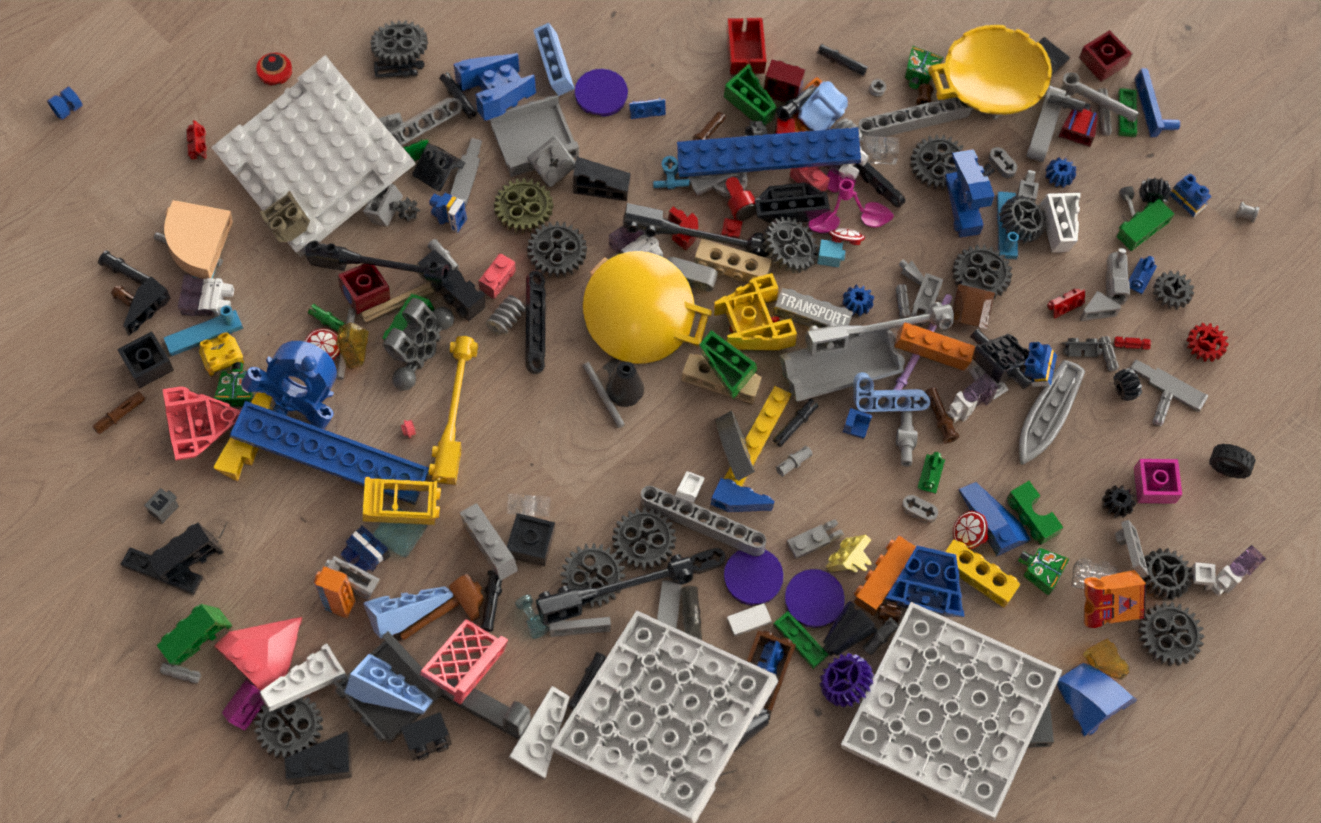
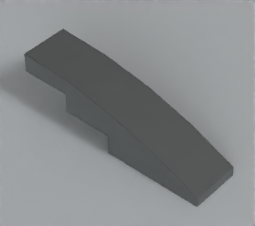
[715,410,755,481]

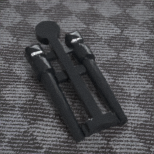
[374,58,425,78]

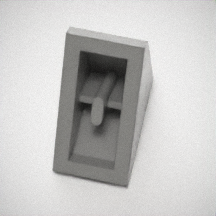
[1080,291,1121,321]

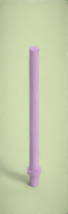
[893,294,952,390]

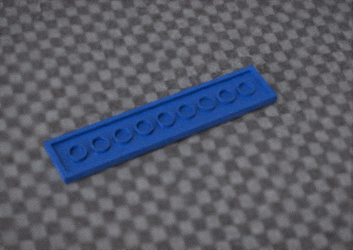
[677,127,861,177]
[230,401,429,505]

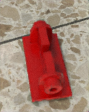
[186,120,207,159]
[1047,288,1085,319]

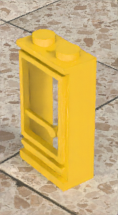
[363,477,441,525]

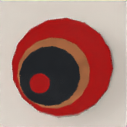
[256,53,292,86]

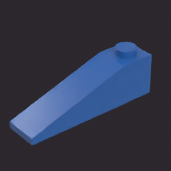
[958,482,1031,556]

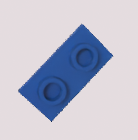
[629,98,666,119]
[1129,256,1157,294]
[757,641,784,675]

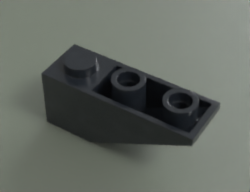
[123,276,171,336]

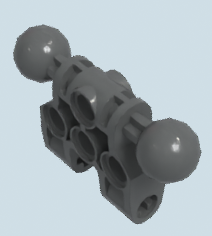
[382,298,454,391]

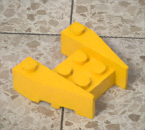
[714,273,797,350]

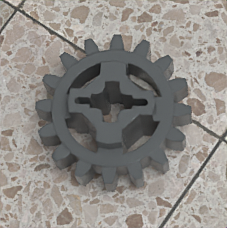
[1153,270,1195,310]

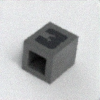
[144,488,179,524]

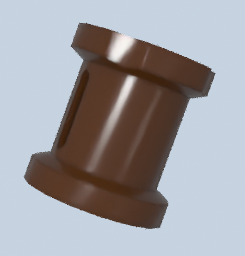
[916,84,934,105]

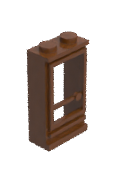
[747,630,796,715]

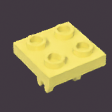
[826,535,871,573]

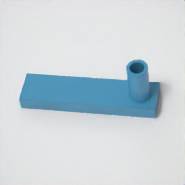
[997,192,1019,259]
[164,305,243,356]

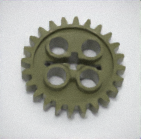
[494,178,553,234]

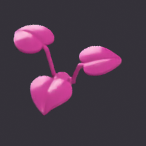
[809,170,894,233]

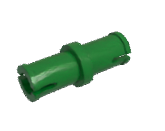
[308,304,346,333]

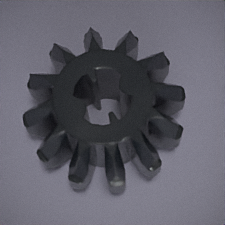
[1139,177,1171,204]
[1113,368,1142,401]
[1102,485,1136,518]

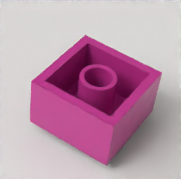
[1133,459,1182,504]

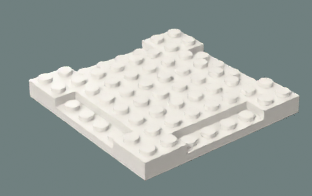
[212,55,416,257]
[841,602,1062,821]
[551,610,778,823]

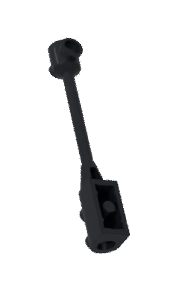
[622,203,768,258]
[306,240,450,286]
[536,554,694,626]

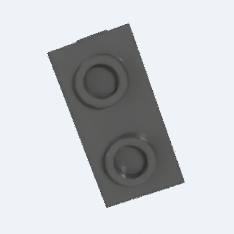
[1062,338,1104,357]

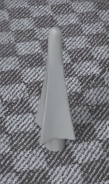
[898,259,939,297]

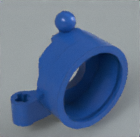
[241,341,337,429]

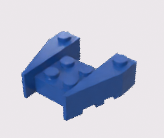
[454,53,536,121]
[945,149,995,238]

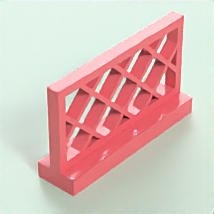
[420,619,508,705]

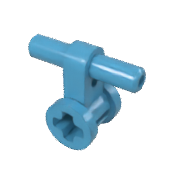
[653,156,690,189]

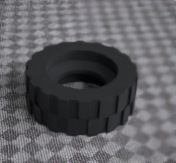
[1209,443,1256,479]

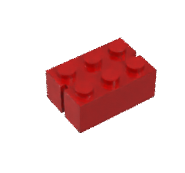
[726,18,767,75]

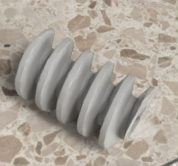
[486,294,526,335]

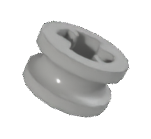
[869,79,886,97]

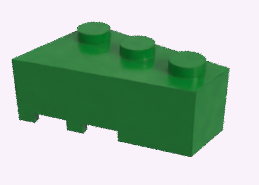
[724,64,776,126]
[699,330,757,399]
[156,604,233,665]

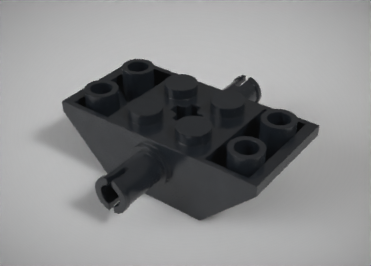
[970,329,1032,390]

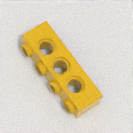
[945,539,1021,608]

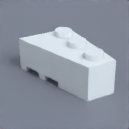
[1040,193,1081,252]

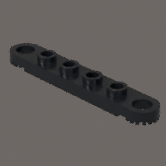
[853,162,906,208]
[525,270,546,375]

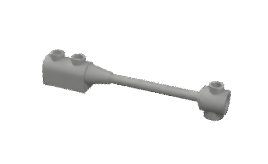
[805,302,954,356]

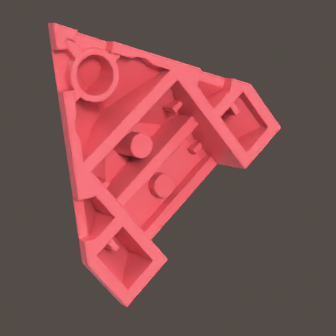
[163,386,242,461]
[214,617,302,690]

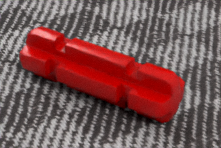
[1113,336,1151,350]

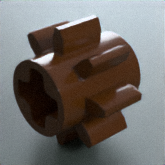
[878,600,901,625]

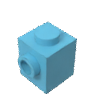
[817,240,846,267]

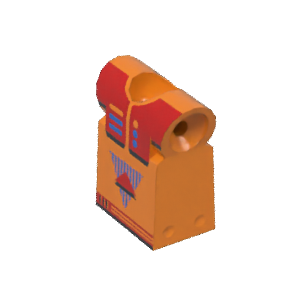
[1084,570,1146,628]

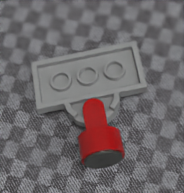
[687,135,756,221]

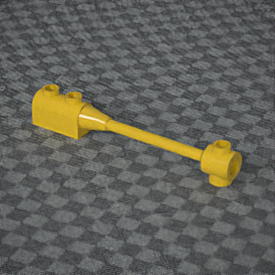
[429,336,478,485]

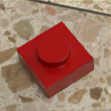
[721,218,743,239]

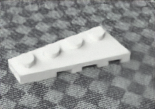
[260,643,345,711]
[509,686,570,779]

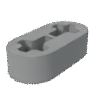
[988,147,1017,178]
[902,495,938,524]

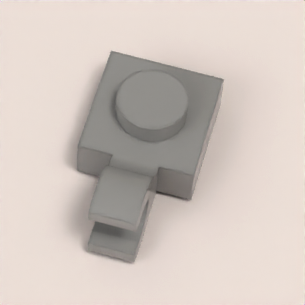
[1018,170,1039,201]

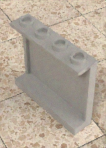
[490,95,579,177]

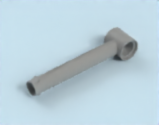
[1061,72,1139,122]

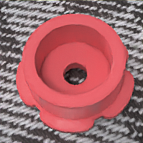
[401,420,416,438]

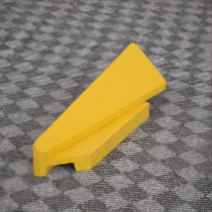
[214,392,273,481]

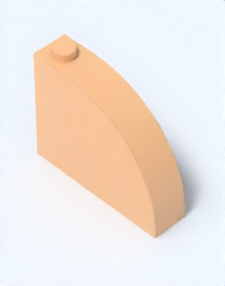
[164,200,233,279]

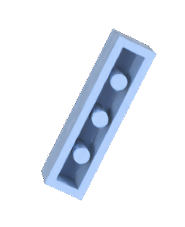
[533,23,574,96]

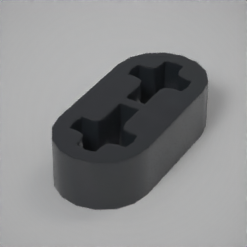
[690,548,725,574]

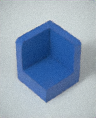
[843,408,872,439]

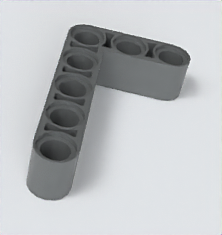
[440,673,531,739]

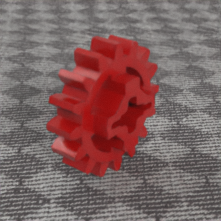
[1186,322,1229,362]

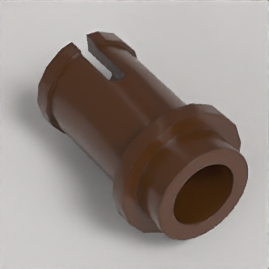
[111,285,134,307]

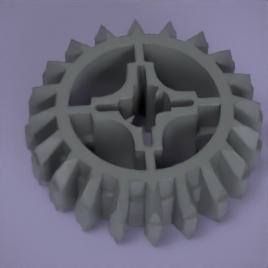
[999,195,1047,244]
[1142,548,1193,601]

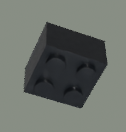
[117,331,174,389]
[401,712,452,761]

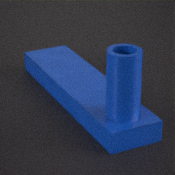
[1134,68,1180,137]

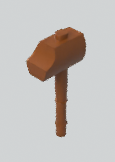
[399,574,485,641]

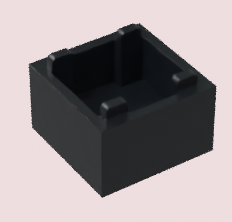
[507,513,555,567]

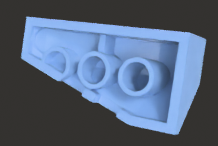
[363,586,453,638]
[345,654,433,714]

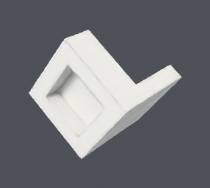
[1190,562,1216,590]

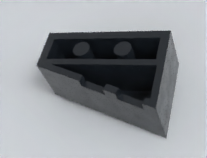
[573,156,631,201]
[148,522,224,582]
[285,731,352,785]

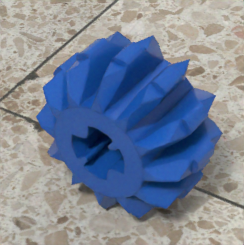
[1046,157,1076,188]
[842,284,874,317]

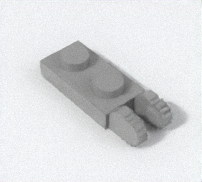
[910,273,944,327]
[787,520,844,559]

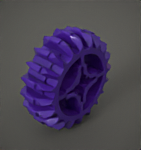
[819,653,874,708]

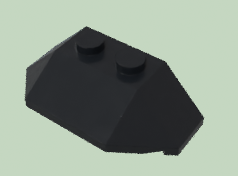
[755,183,830,223]

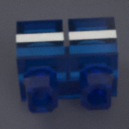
[340,525,390,572]

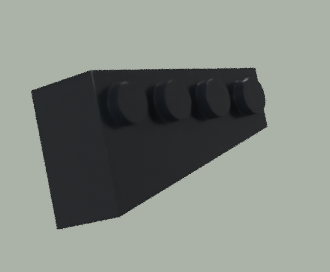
[417,250,485,322]

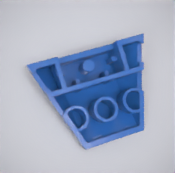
[885,545,965,617]
[1057,663,1138,737]

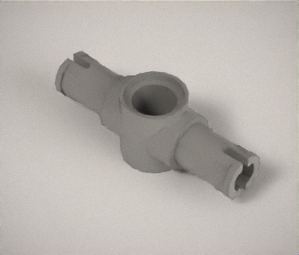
[896,411,918,467]

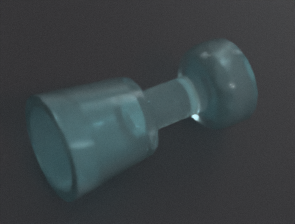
[515,594,550,639]

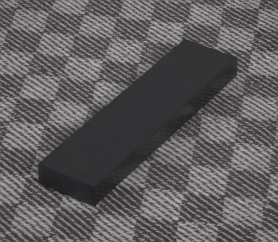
[120,547,203,595]

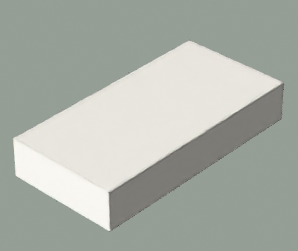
[675,471,705,503]
[727,603,772,637]

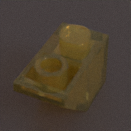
[336,322,369,369]
[1083,638,1130,680]

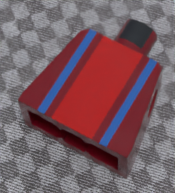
[1058,103,1098,147]

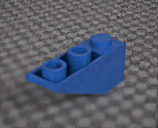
[710,478,775,512]

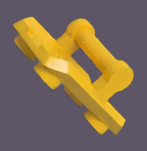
[199,332,244,376]

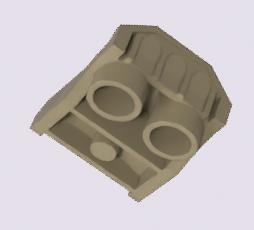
[259,191,310,242]

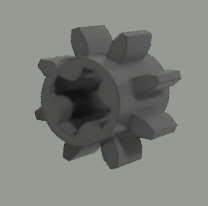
[745,121,767,136]
[396,197,420,222]

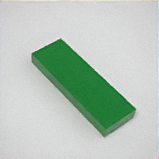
[1118,88,1137,138]
[773,611,829,669]

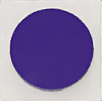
[575,69,628,117]
[724,550,784,605]
[785,569,845,628]

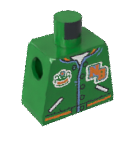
[905,46,944,89]
[214,362,254,407]
[1018,548,1069,596]

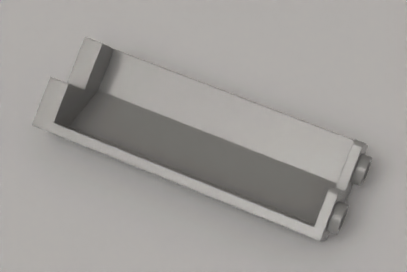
[779,329,905,402]

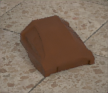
[952,284,995,329]

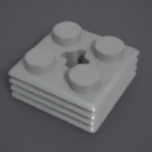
[527,136,576,187]

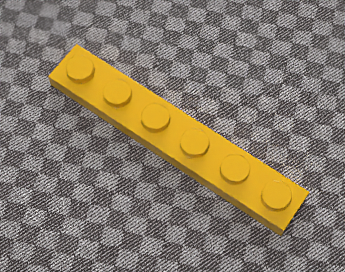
[724,386,792,487]

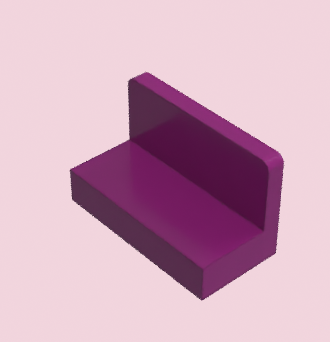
[222,679,265,731]

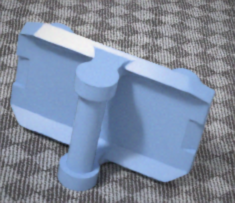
[798,82,848,131]

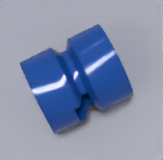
[47,86,83,120]

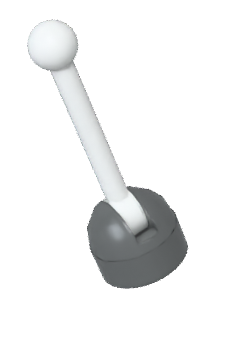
[1119,186,1135,216]

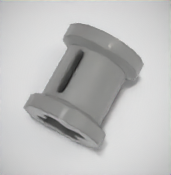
[1236,202,1259,223]

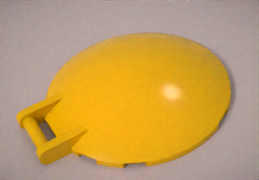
[928,25,1052,115]
[583,251,712,364]

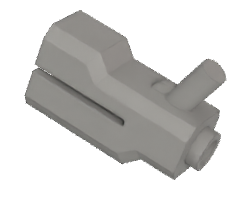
[1106,248,1130,305]
[324,556,379,601]

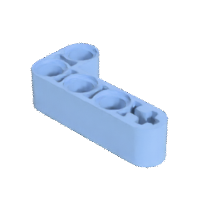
[853,372,930,412]

